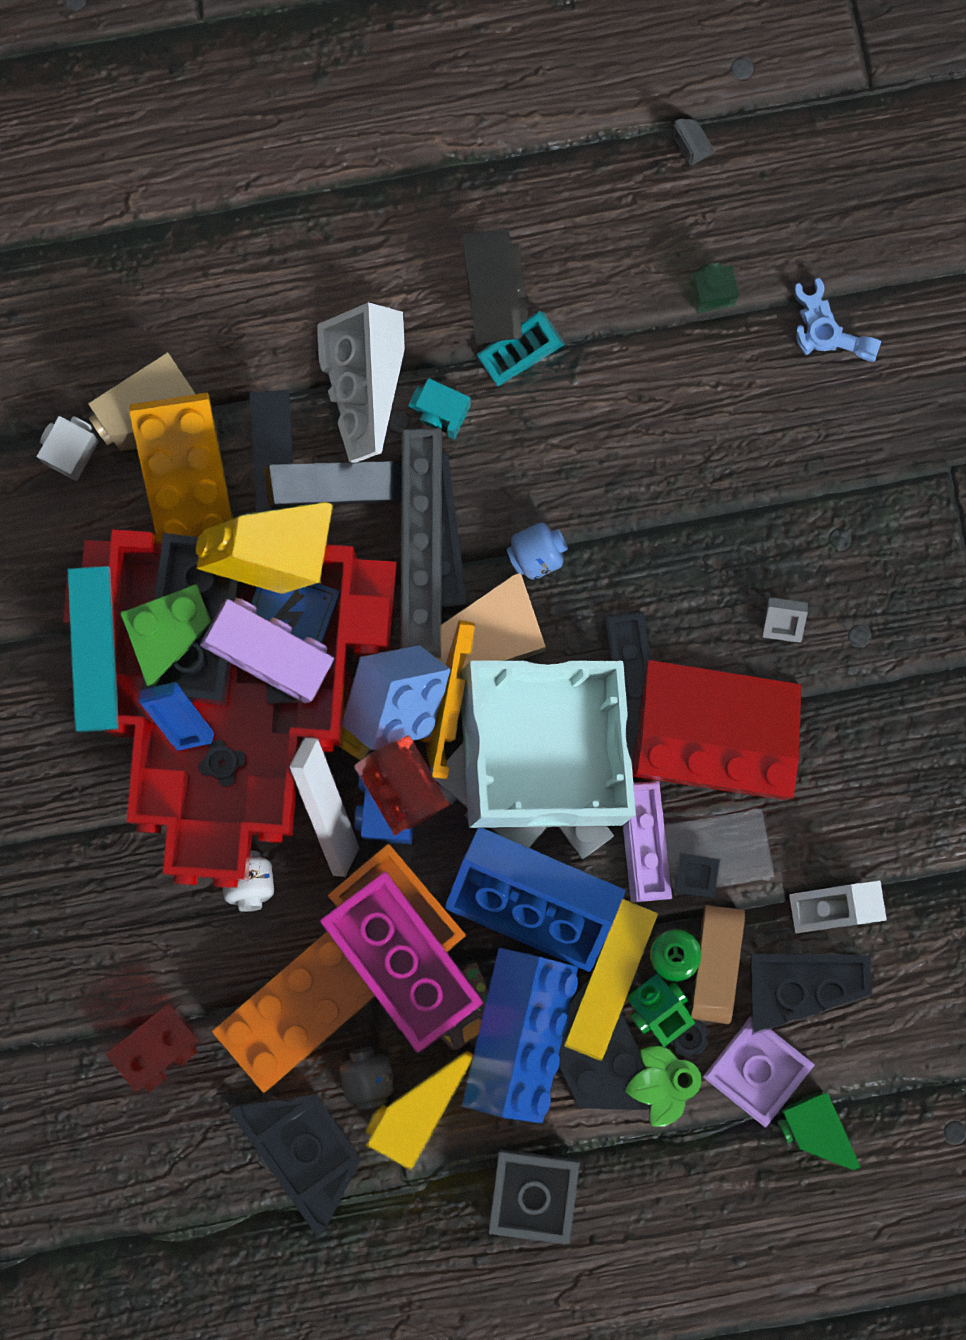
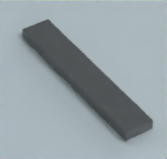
[401,428,442,658]

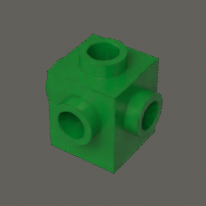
[626,974,695,1047]

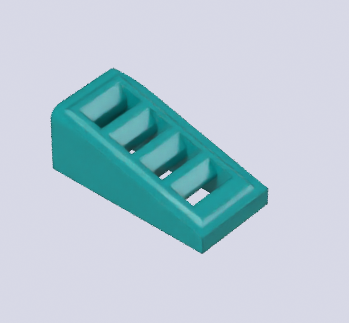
[477,311,565,387]

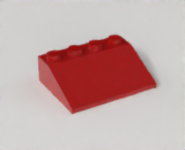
[632,660,801,800]

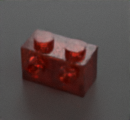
[354,735,449,836]
[106,1003,202,1092]

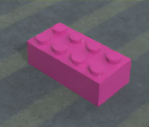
[320,872,484,1052]

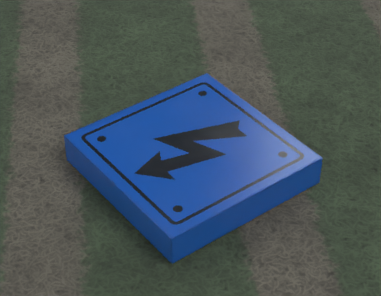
[251,583,341,644]

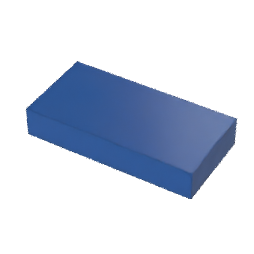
[138,682,214,751]

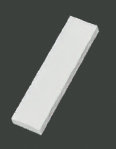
[290,738,359,877]

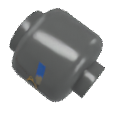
[339,1047,395,1109]

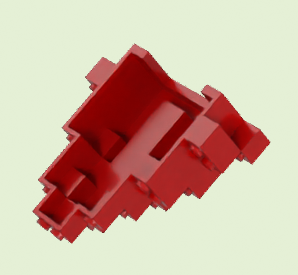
[63,530,398,888]

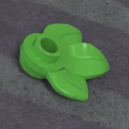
[625,1046,702,1127]

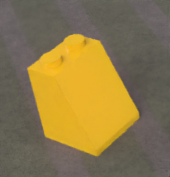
[196,503,333,594]

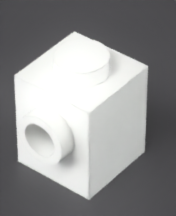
[37,416,99,481]

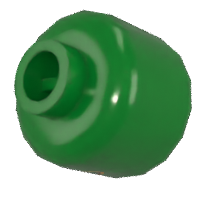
[650,929,702,982]

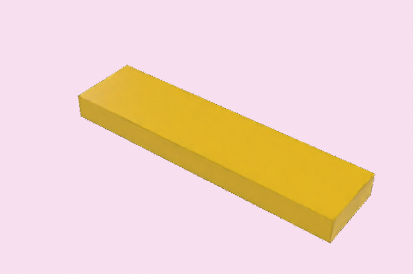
[564,899,658,1061]

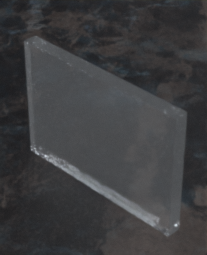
[664,808,774,896]

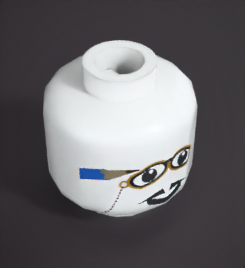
[223,851,274,912]

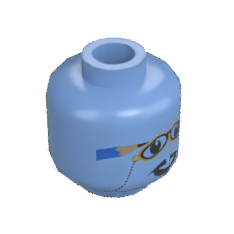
[507,522,568,580]

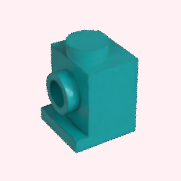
[409,378,471,440]

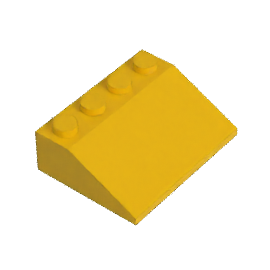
[365,1050,474,1170]

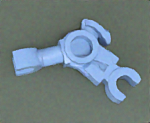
[794,278,881,362]

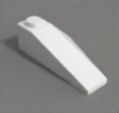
[317,302,405,463]

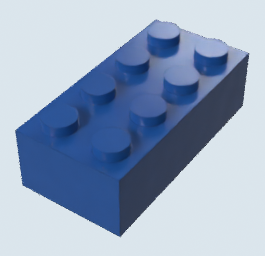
[444,828,626,972]
[462,948,579,1123]

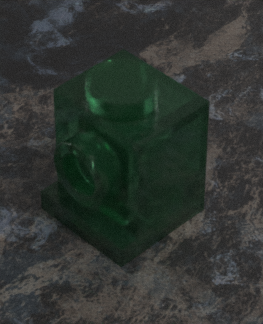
[690,263,739,314]

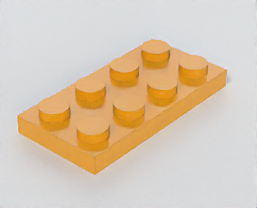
[129,392,233,544]

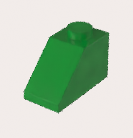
[777,1091,861,1170]

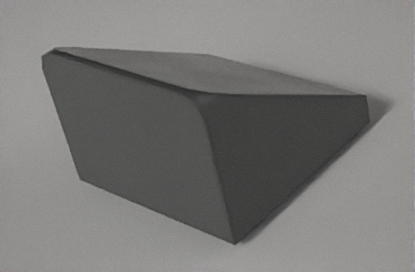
[672,119,714,166]

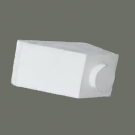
[789,881,886,933]

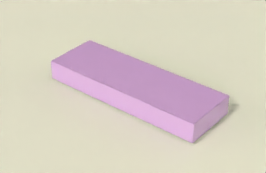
[623,781,672,903]

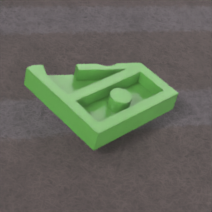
[121,584,212,687]

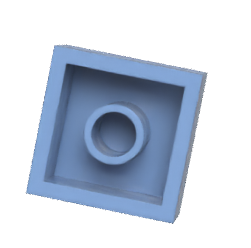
[342,645,450,750]

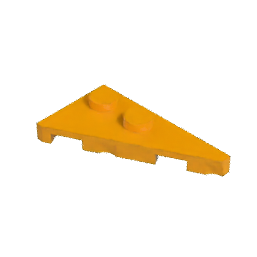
[420,620,475,779]

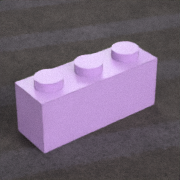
[200,598,334,703]

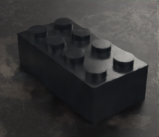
[142,533,243,706]

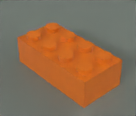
[212,931,376,1093]

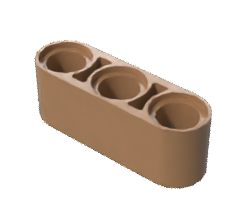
[690,905,745,1024]

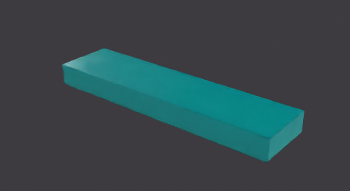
[68,567,118,732]

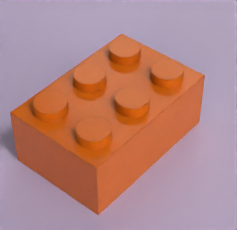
[328,844,466,952]

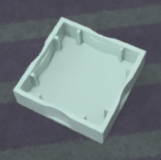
[459,661,636,828]

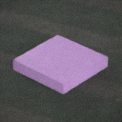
[702,1015,814,1127]

